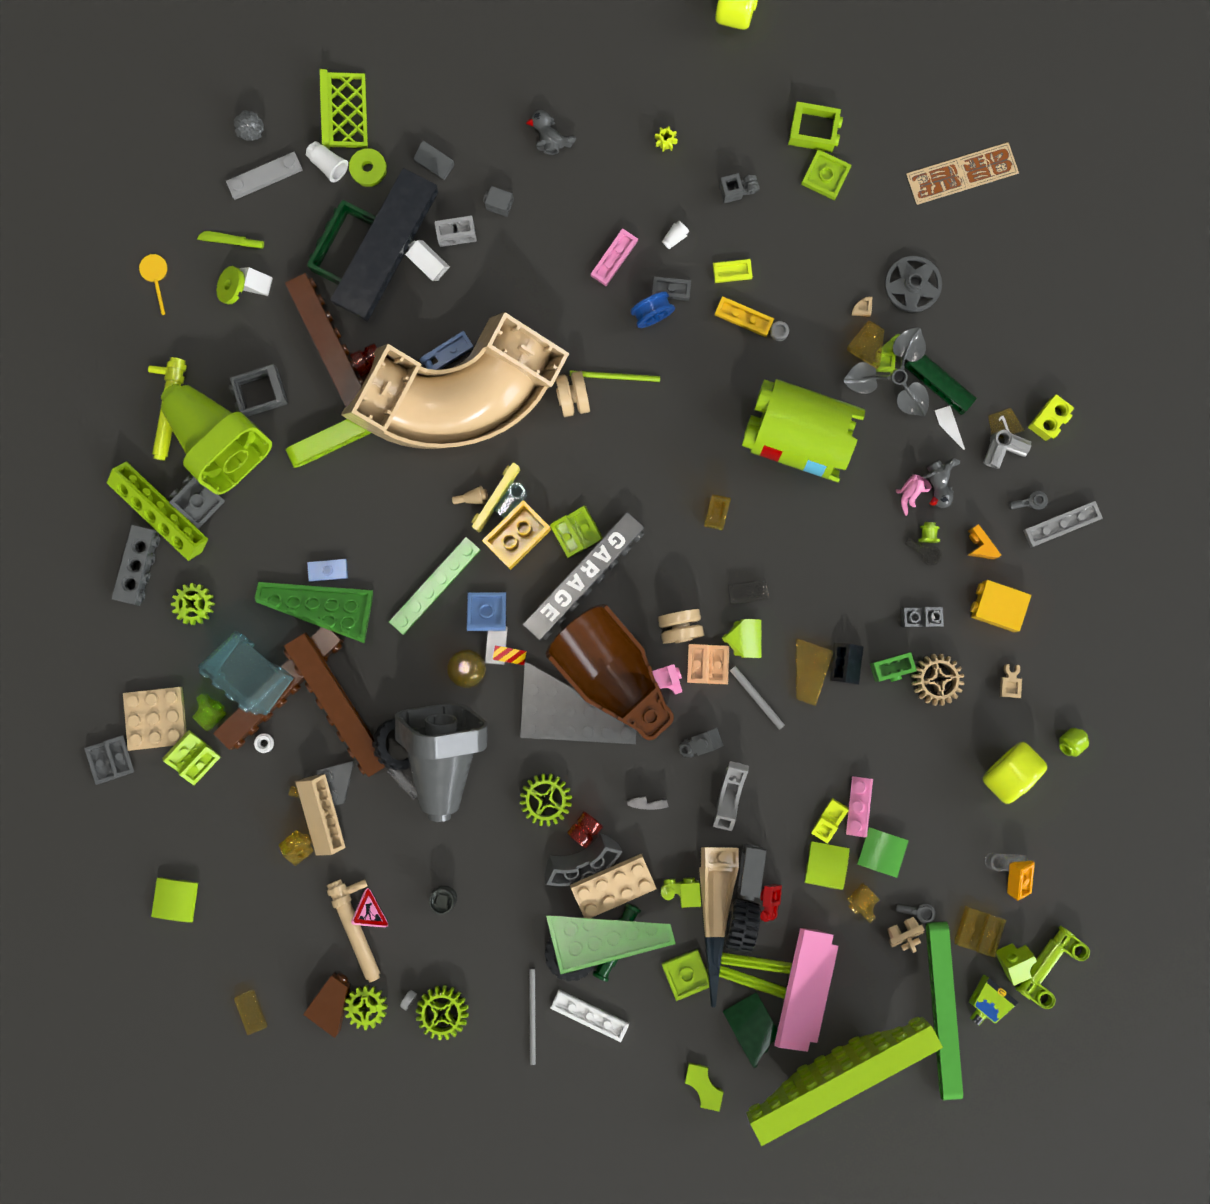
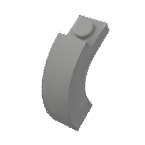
[713,761,749,831]

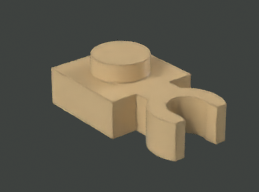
[1000,664,1022,698]

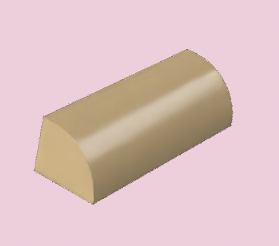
[296,774,346,855]

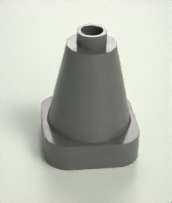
[395,703,488,822]

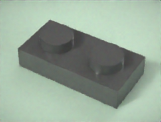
[652,277,691,301]

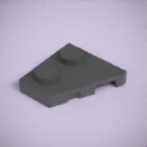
[316,761,354,806]

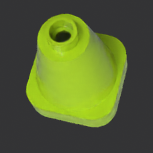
[161,384,272,495]

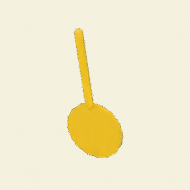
[139,254,167,315]

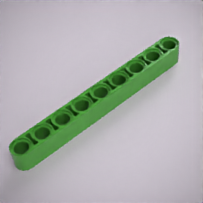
[926,922,963,1100]

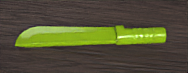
[197,231,264,249]

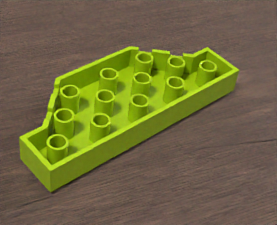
[746,1017,943,1146]

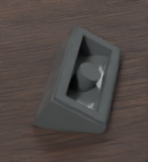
[413,141,455,180]

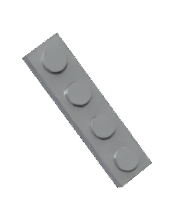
[1023,501,1103,548]

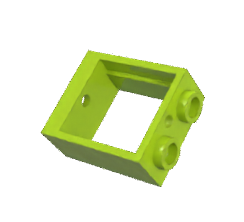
[788,102,843,152]

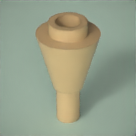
[452,486,488,504]

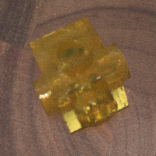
[279,830,314,866]

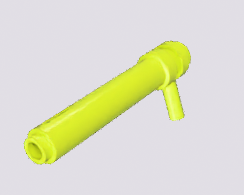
[148,357,187,461]

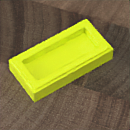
[713,259,753,283]

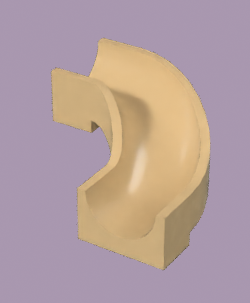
[341,312,569,449]

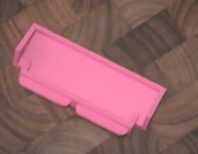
[774,928,838,1052]

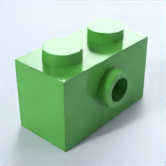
[870,652,917,682]

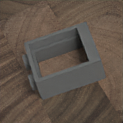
[229,364,288,417]
[737,844,766,901]

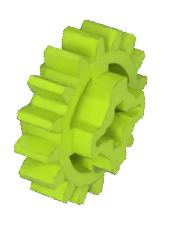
[171,583,215,625]
[344,985,388,1030]

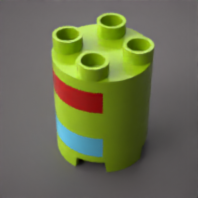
[742,379,865,483]

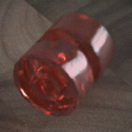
[350,343,377,377]
[567,811,603,848]

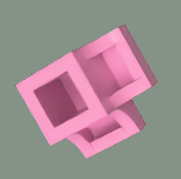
[652,664,682,695]

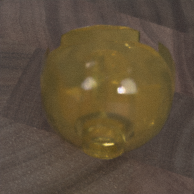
[447,650,486,688]

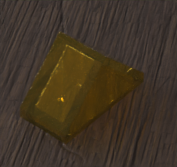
[704,494,731,530]

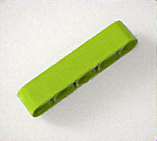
[286,419,371,468]

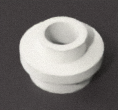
[254,734,274,753]

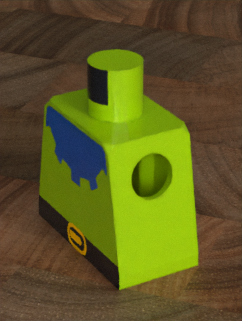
[969,975,1018,1026]

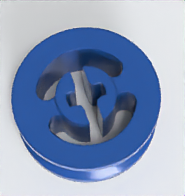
[630,292,675,328]

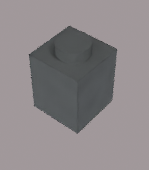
[483,186,514,217]

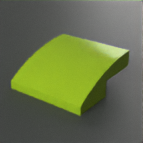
[550,506,603,558]
[162,730,220,785]
[804,841,850,890]
[151,877,198,922]

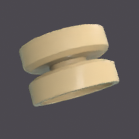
[556,371,590,417]
[658,609,705,644]

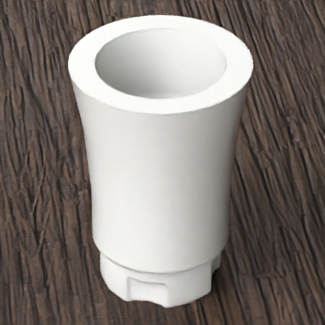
[306,141,348,182]

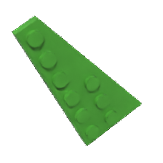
[255,582,374,643]
[546,915,676,974]

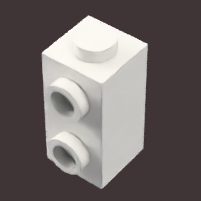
[405,240,450,281]

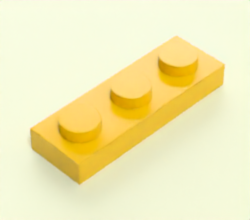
[714,296,774,337]

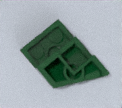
[723,992,778,1068]

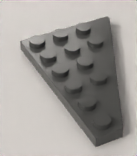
[520,663,636,744]

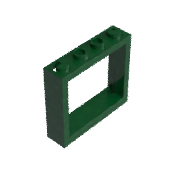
[307,200,376,285]

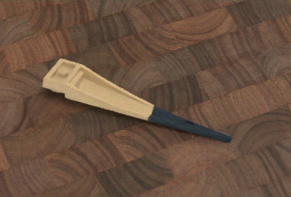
[699,847,739,1008]

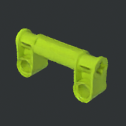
[1015,925,1090,1009]

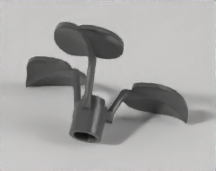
[843,327,929,416]

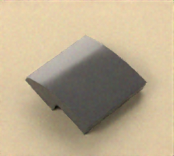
[84,735,134,785]

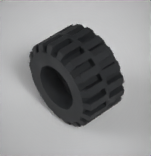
[725,899,761,953]

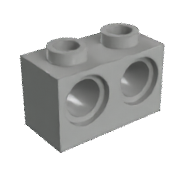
[435,216,477,247]

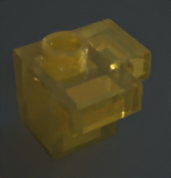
[846,883,880,923]

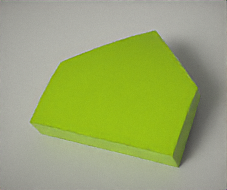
[722,619,761,658]

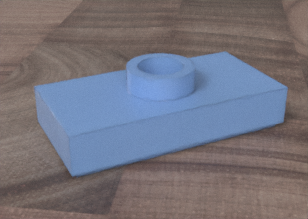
[307,559,348,582]

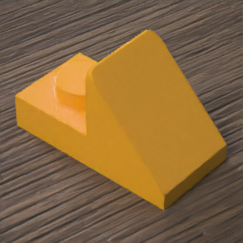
[968,524,1001,559]

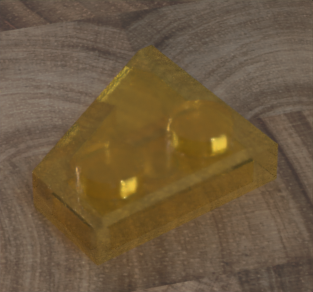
[847,320,884,369]

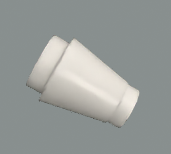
[662,221,689,250]

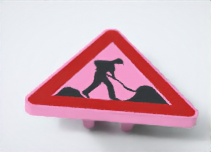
[351,888,388,927]

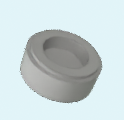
[770,321,789,341]
[400,990,417,1011]

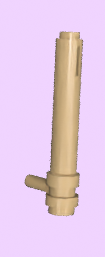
[327,879,380,983]

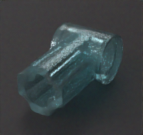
[493,483,526,518]

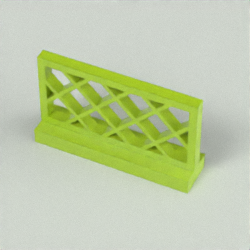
[320,69,368,150]

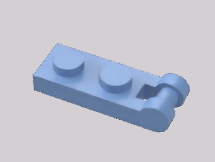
[419,331,474,370]

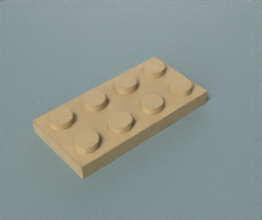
[570,854,657,918]

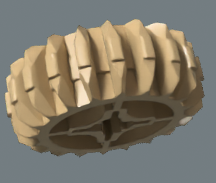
[911,654,965,706]

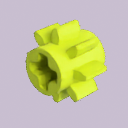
[655,126,678,152]

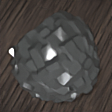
[233,110,264,141]

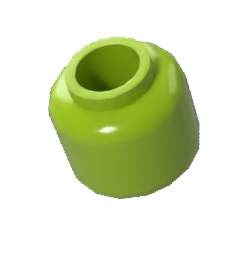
[1059,728,1089,757]

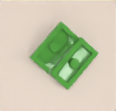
[858,827,909,878]

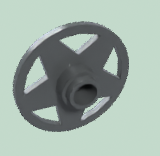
[885,256,942,312]

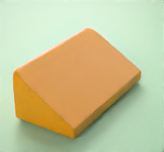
[1007,861,1035,901]

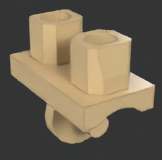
[887,917,924,953]

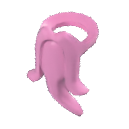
[896,475,932,516]

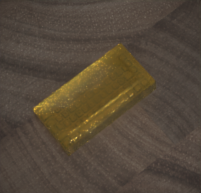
[234,990,267,1035]

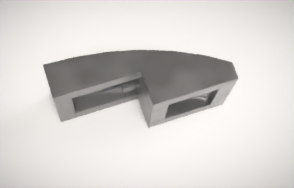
[627,796,668,810]

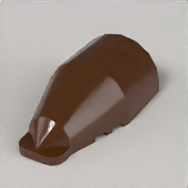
[545,604,674,740]

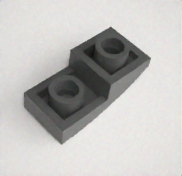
[901,607,944,627]

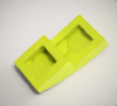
[811,798,849,844]

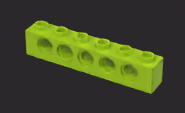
[107,461,208,561]

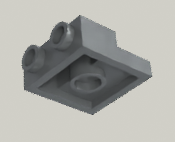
[169,474,225,528]

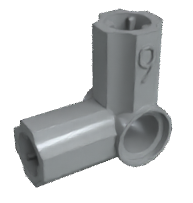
[983,430,1031,469]

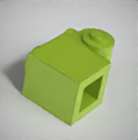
[660,877,701,908]

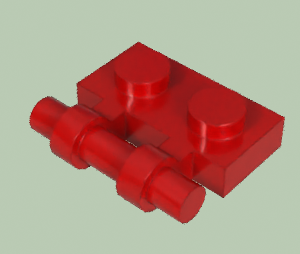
[760,884,782,922]

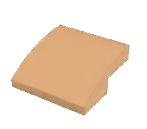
[687,644,730,685]

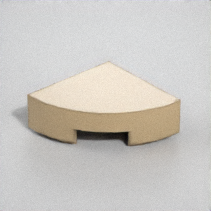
[851,297,872,317]

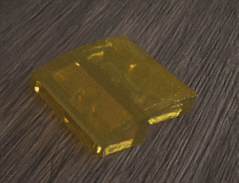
[954,906,1006,958]

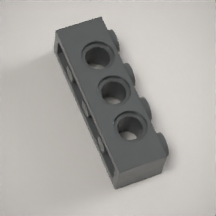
[112,525,160,606]

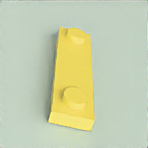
[471,463,520,532]

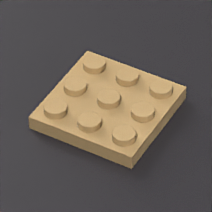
[123,687,187,751]

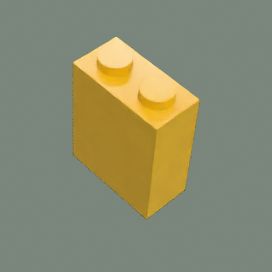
[970,580,1031,632]

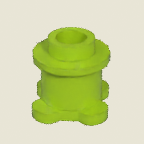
[918,522,940,543]

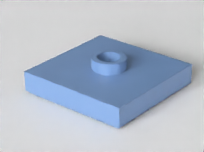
[467,592,506,631]

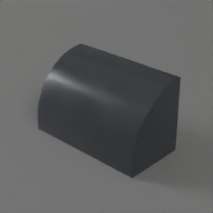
[830,643,864,685]

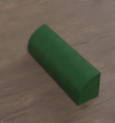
[904,354,977,415]

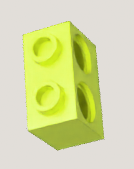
[1028,394,1074,441]

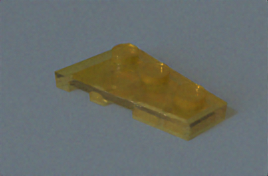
[796,639,833,706]

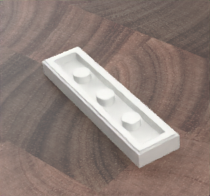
[550,989,629,1042]

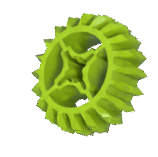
[520,773,572,826]
[416,985,469,1040]

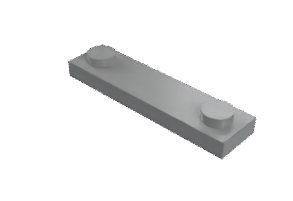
[226,151,303,200]

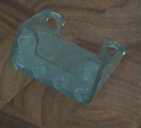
[198,631,294,715]

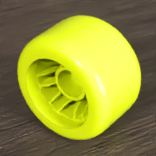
[715,0,758,30]
[982,742,1047,804]

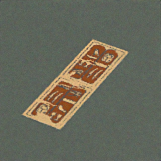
[906,142,1019,205]

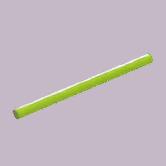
[570,371,660,382]

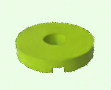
[349,149,387,187]
[216,266,245,305]

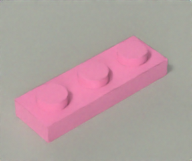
[591,228,638,286]
[846,776,873,837]

